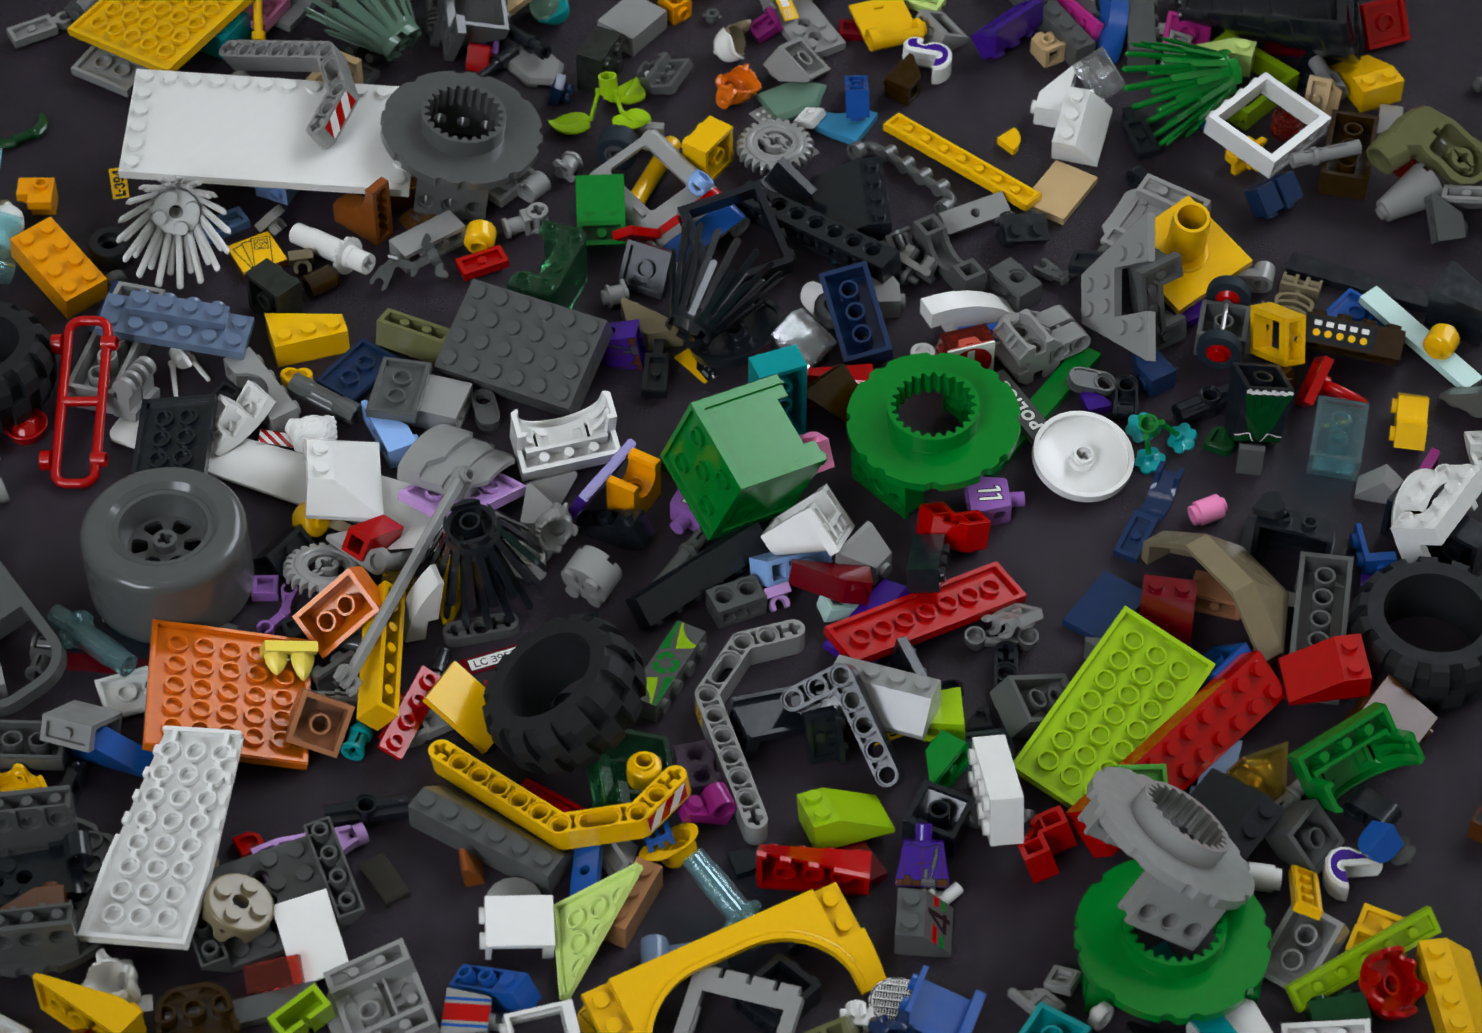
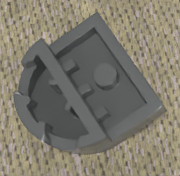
[637,52,694,95]

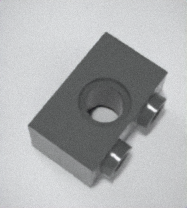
[987,257,1042,312]

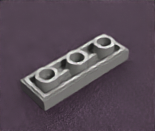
[937,191,1011,236]

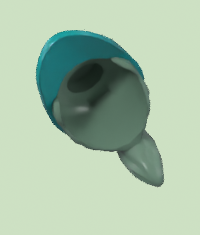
[524,0,570,25]

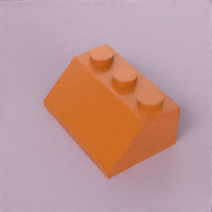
[292,566,381,659]

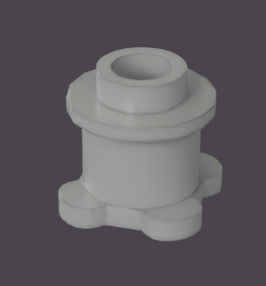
[553,151,583,183]
[601,279,630,309]

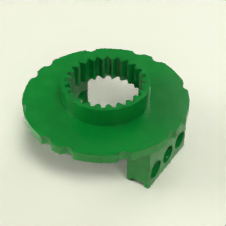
[846,353,1021,520]
[1074,859,1271,1025]

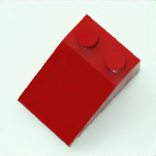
[1278,633,1372,706]

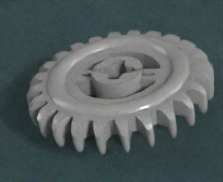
[736,118,814,176]
[283,543,370,598]

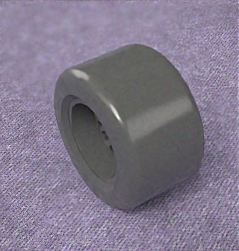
[80,467,254,644]

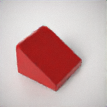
[466,42,492,73]

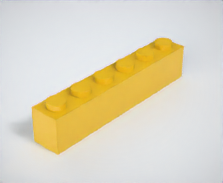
[356,580,406,731]

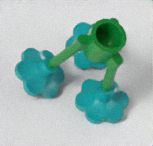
[1125,412,1198,474]

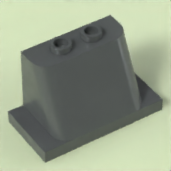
[437,0,510,62]
[1128,248,1187,351]

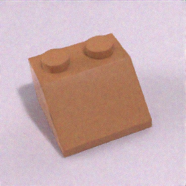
[285,687,355,758]

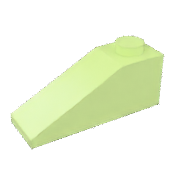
[1185,37,1257,78]

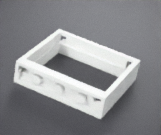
[1203,72,1331,179]

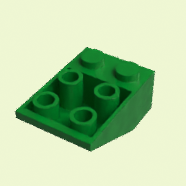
[576,174,627,248]

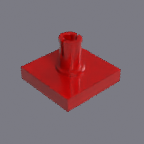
[1359,0,1411,50]

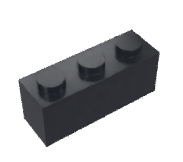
[906,534,951,593]

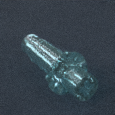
[46,604,138,677]
[683,848,765,951]

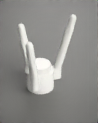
[168,348,211,397]

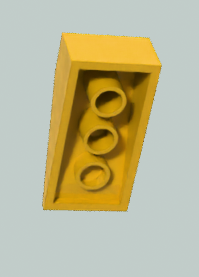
[32,973,147,1033]

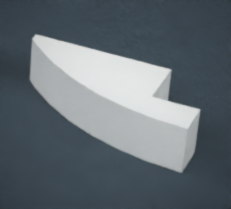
[920,290,1015,341]

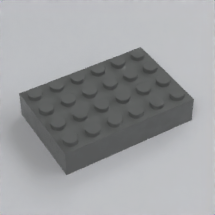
[434,279,613,416]

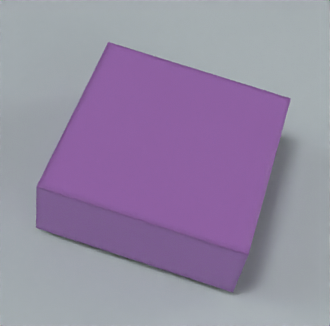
[251,575,280,602]

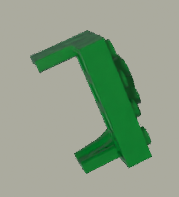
[1287,702,1425,813]

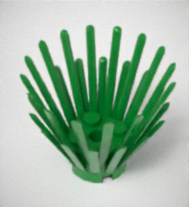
[1121,37,1243,146]

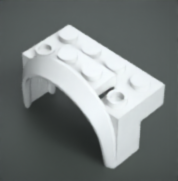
[510,391,621,482]
[1390,464,1482,563]

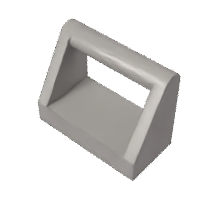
[916,9,970,51]

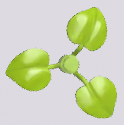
[548,71,651,134]

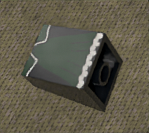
[1225,362,1295,444]

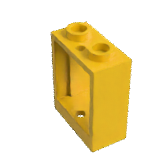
[1249,302,1306,367]

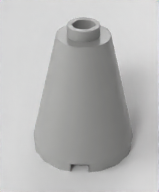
[1375,162,1443,222]

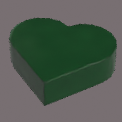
[1202,426,1235,456]

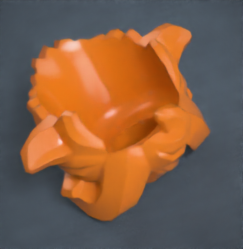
[715,63,762,109]

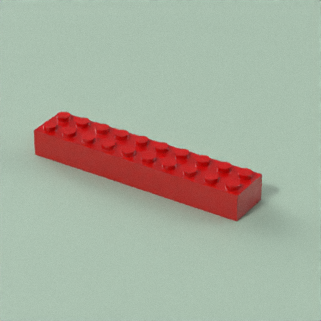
[1065,650,1286,858]

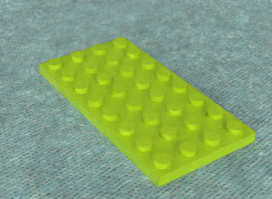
[1013,606,1216,809]

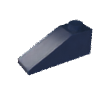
[1129,349,1177,398]

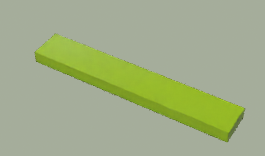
[1284,905,1442,1013]

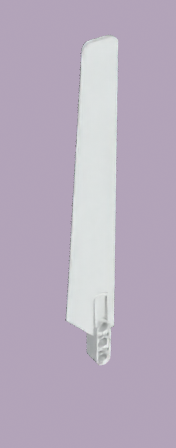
[110,418,547,580]

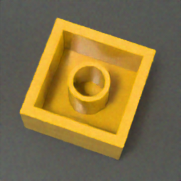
[681,116,733,180]

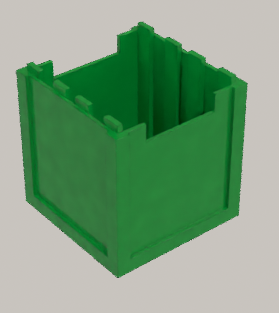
[660,374,827,541]

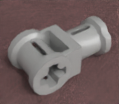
[501,202,550,239]

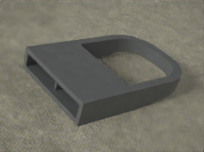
[0,561,67,717]

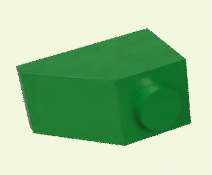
[926,730,970,788]

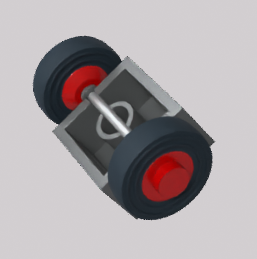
[1193,275,1251,369]

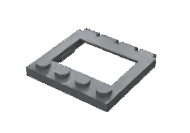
[673,966,804,1033]

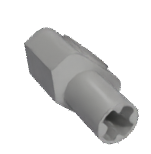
[1308,55,1349,101]

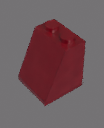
[1139,574,1197,647]

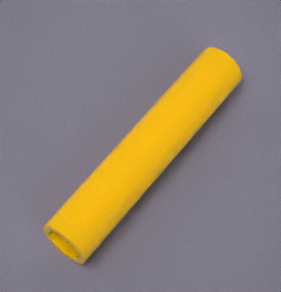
[631,136,681,205]

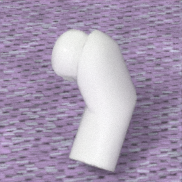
[922,882,964,905]

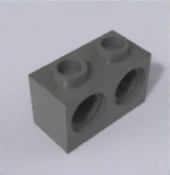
[706,574,767,629]

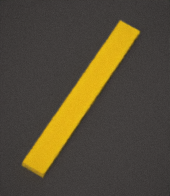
[883,112,1042,211]

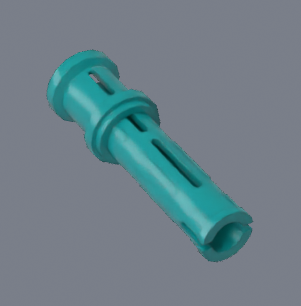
[341,720,372,761]

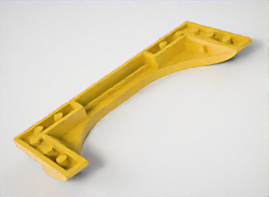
[580,882,886,1033]

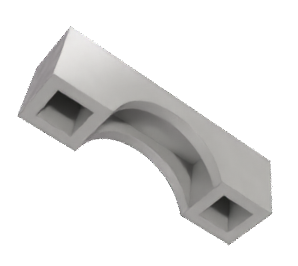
[223,347,301,433]

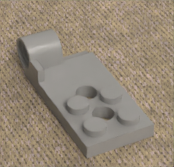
[759,0,846,58]

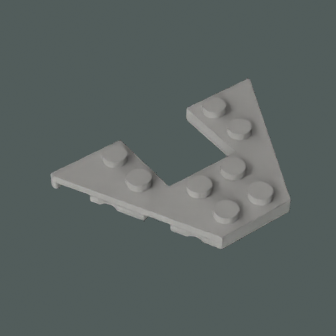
[1081,212,1156,362]

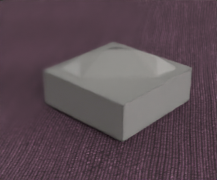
[1044,965,1082,997]

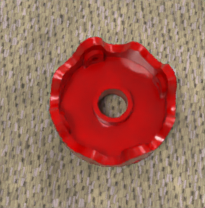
[1359,946,1428,1021]

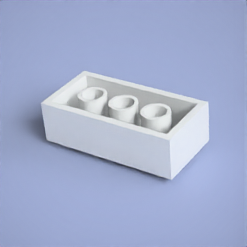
[968,734,1024,846]

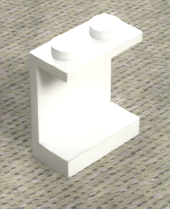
[478,895,555,960]

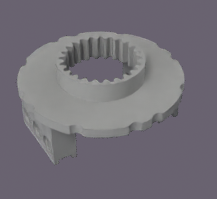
[1077,767,1255,951]

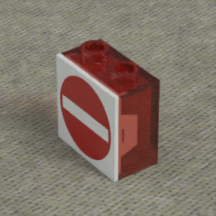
[935,323,995,370]

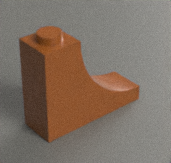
[333,177,394,246]

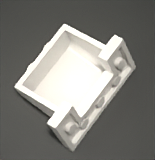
[760,484,855,557]

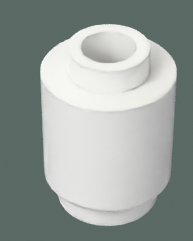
[1248,862,1282,893]

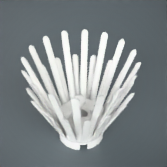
[116,176,231,289]

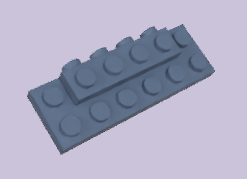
[95,288,254,360]

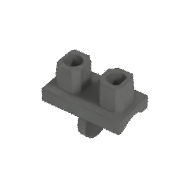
[896,243,938,287]
[310,650,360,691]

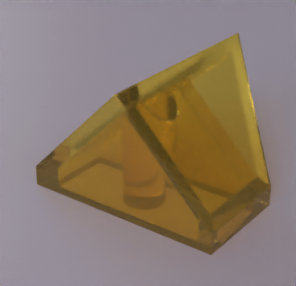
[1226,742,1288,801]

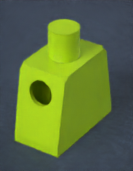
[923,687,965,742]

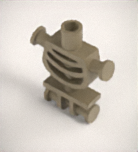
[1261,271,1323,331]

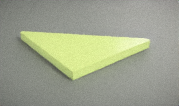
[553,862,643,1001]

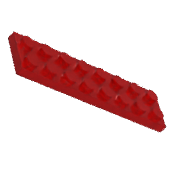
[823,561,1027,662]

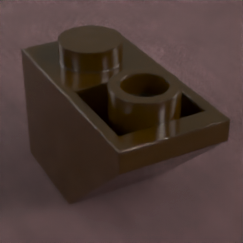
[883,53,921,106]

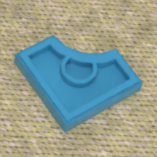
[815,111,878,145]

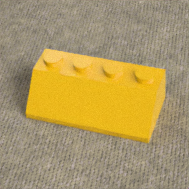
[1414,938,1482,1033]

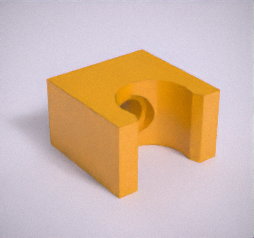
[606,448,661,513]

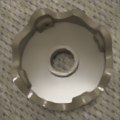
[201,873,274,943]

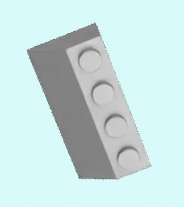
[821,655,942,740]

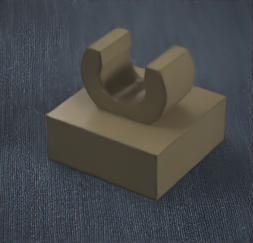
[288,248,314,276]

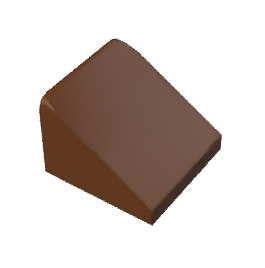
[459,848,486,887]

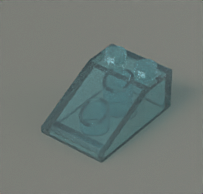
[1306,395,1370,481]

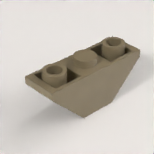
[621,297,685,351]

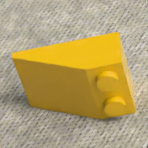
[1329,55,1405,113]

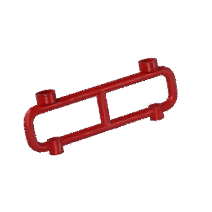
[39,316,119,489]

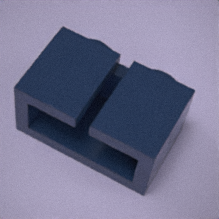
[1244,171,1304,220]

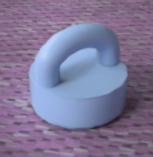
[687,169,714,196]

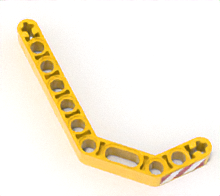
[428,739,691,850]

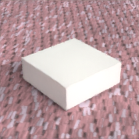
[793,107,826,129]

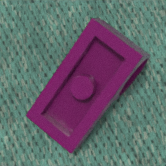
[676,782,737,825]

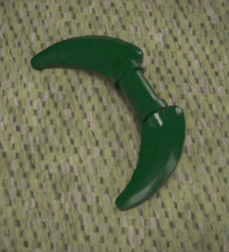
[0,113,49,148]

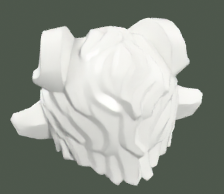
[285,415,338,453]
[81,948,141,1005]

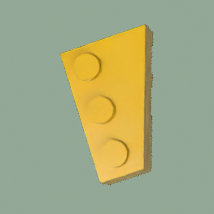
[264,313,350,368]

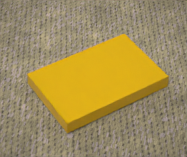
[422,661,494,754]

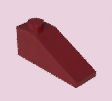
[788,559,873,605]

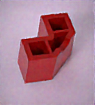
[916,501,991,553]
[1017,805,1077,884]

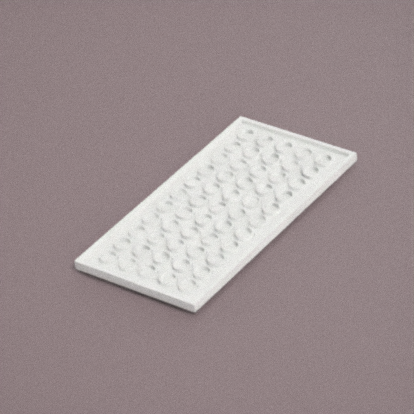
[118,69,411,197]

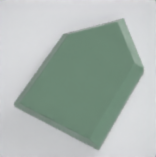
[756,82,827,122]

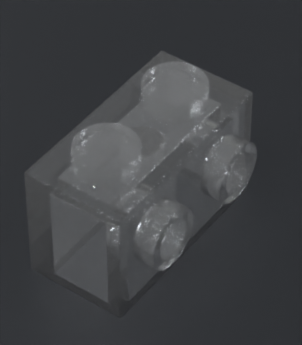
[1072,46,1126,101]

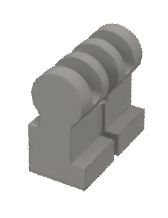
[113,356,161,422]

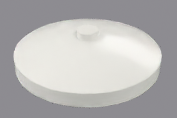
[1032,411,1134,502]

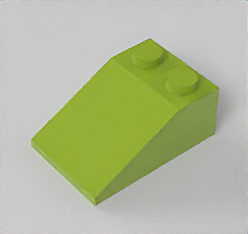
[796,788,895,848]

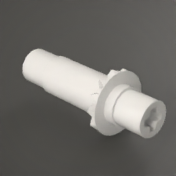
[289,223,376,275]

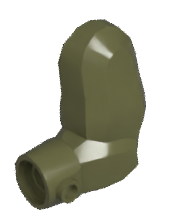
[1366,105,1482,186]

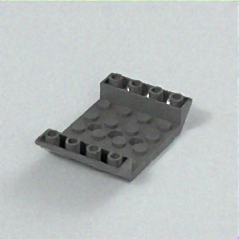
[191,816,366,973]

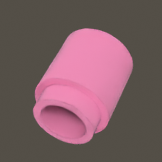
[1187,494,1228,526]

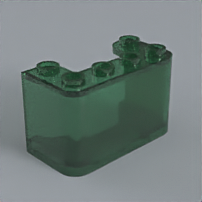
[507,219,588,309]

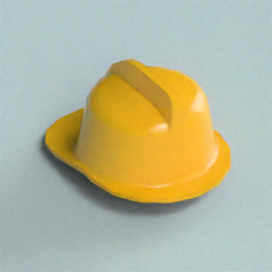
[639,823,699,869]

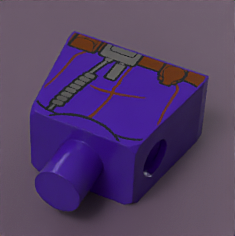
[602,319,647,370]
[895,822,949,888]

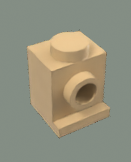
[1030,31,1066,68]

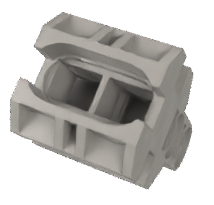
[992,305,1091,385]

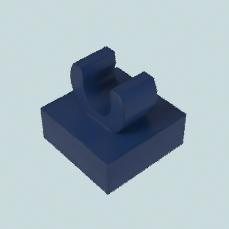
[548,73,575,106]

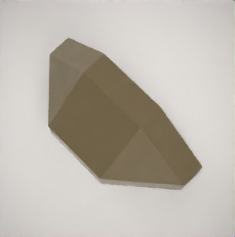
[1141,530,1289,666]

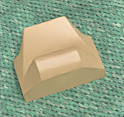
[1304,74,1342,117]

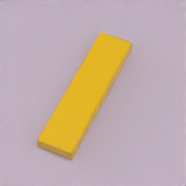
[1288,864,1323,921]

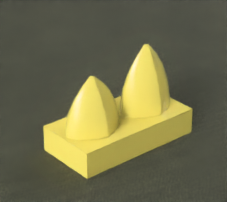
[260,640,318,681]

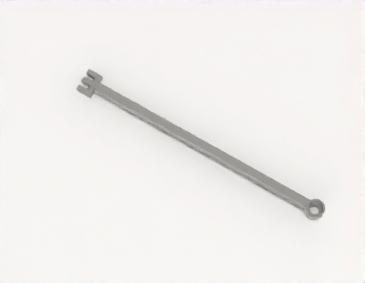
[333,465,475,697]

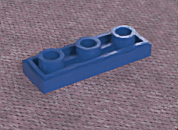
[569,844,604,896]

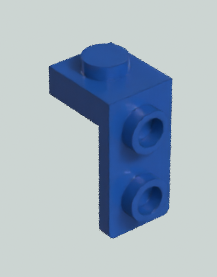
[1349,523,1397,575]

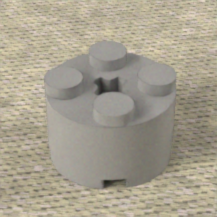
[561,545,622,608]

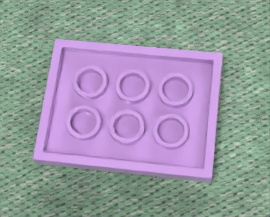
[398,472,526,518]

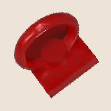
[1293,355,1369,410]

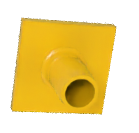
[1155,195,1253,314]

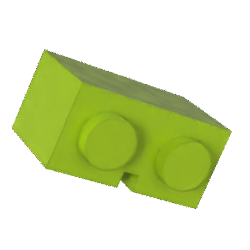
[267,983,336,1033]

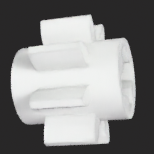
[839,1000,874,1033]

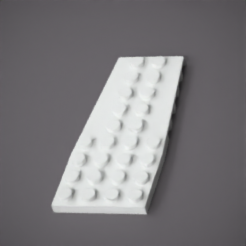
[77,725,244,950]

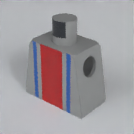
[440,988,504,1033]

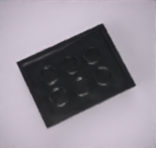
[130,394,218,475]

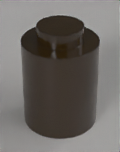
[301,265,340,299]

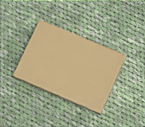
[1029,160,1098,225]

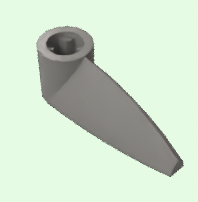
[1236,261,1276,293]

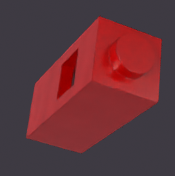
[341,514,404,562]

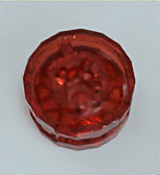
[1270,107,1304,142]

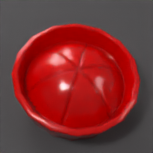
[4,409,48,445]

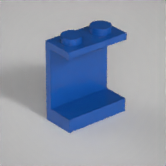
[897,965,987,1033]

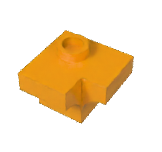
[16,177,59,215]

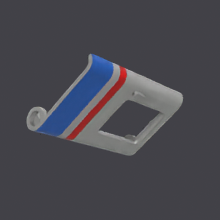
[589,129,750,264]

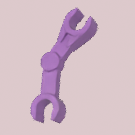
[256,583,299,635]

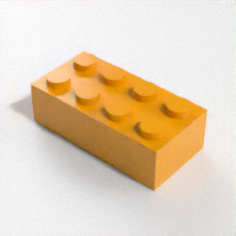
[10,216,108,319]

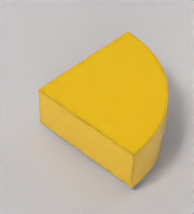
[997,127,1021,156]

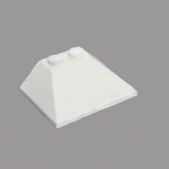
[302,438,384,521]

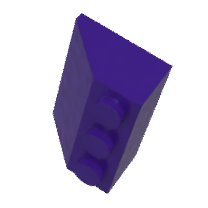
[970,0,1044,60]

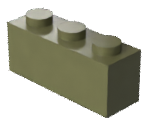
[376,308,450,365]

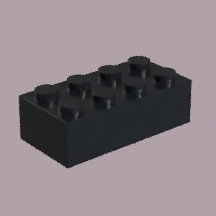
[1380,481,1482,576]

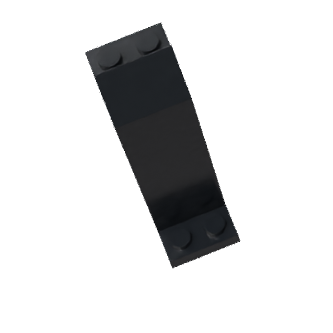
[727,637,928,762]

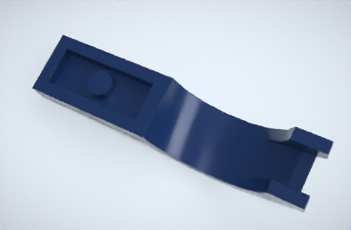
[1113,460,1184,565]

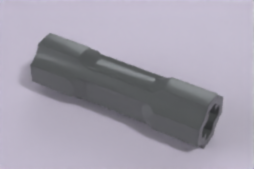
[287,372,362,425]

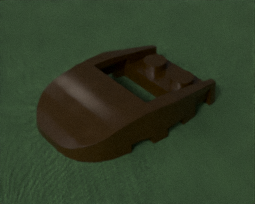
[155,982,240,1033]

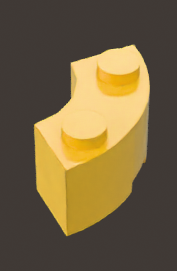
[1388,393,1429,451]

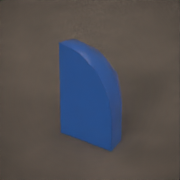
[1358,820,1404,863]

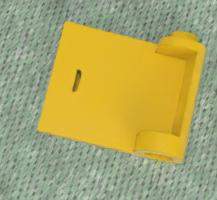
[849,0,927,52]

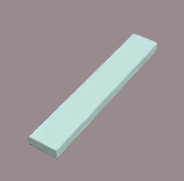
[1358,286,1482,387]

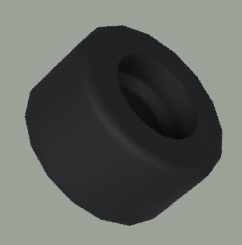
[88,226,134,272]

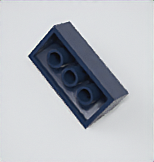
[819,261,894,365]

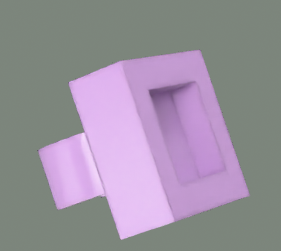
[763,581,791,612]

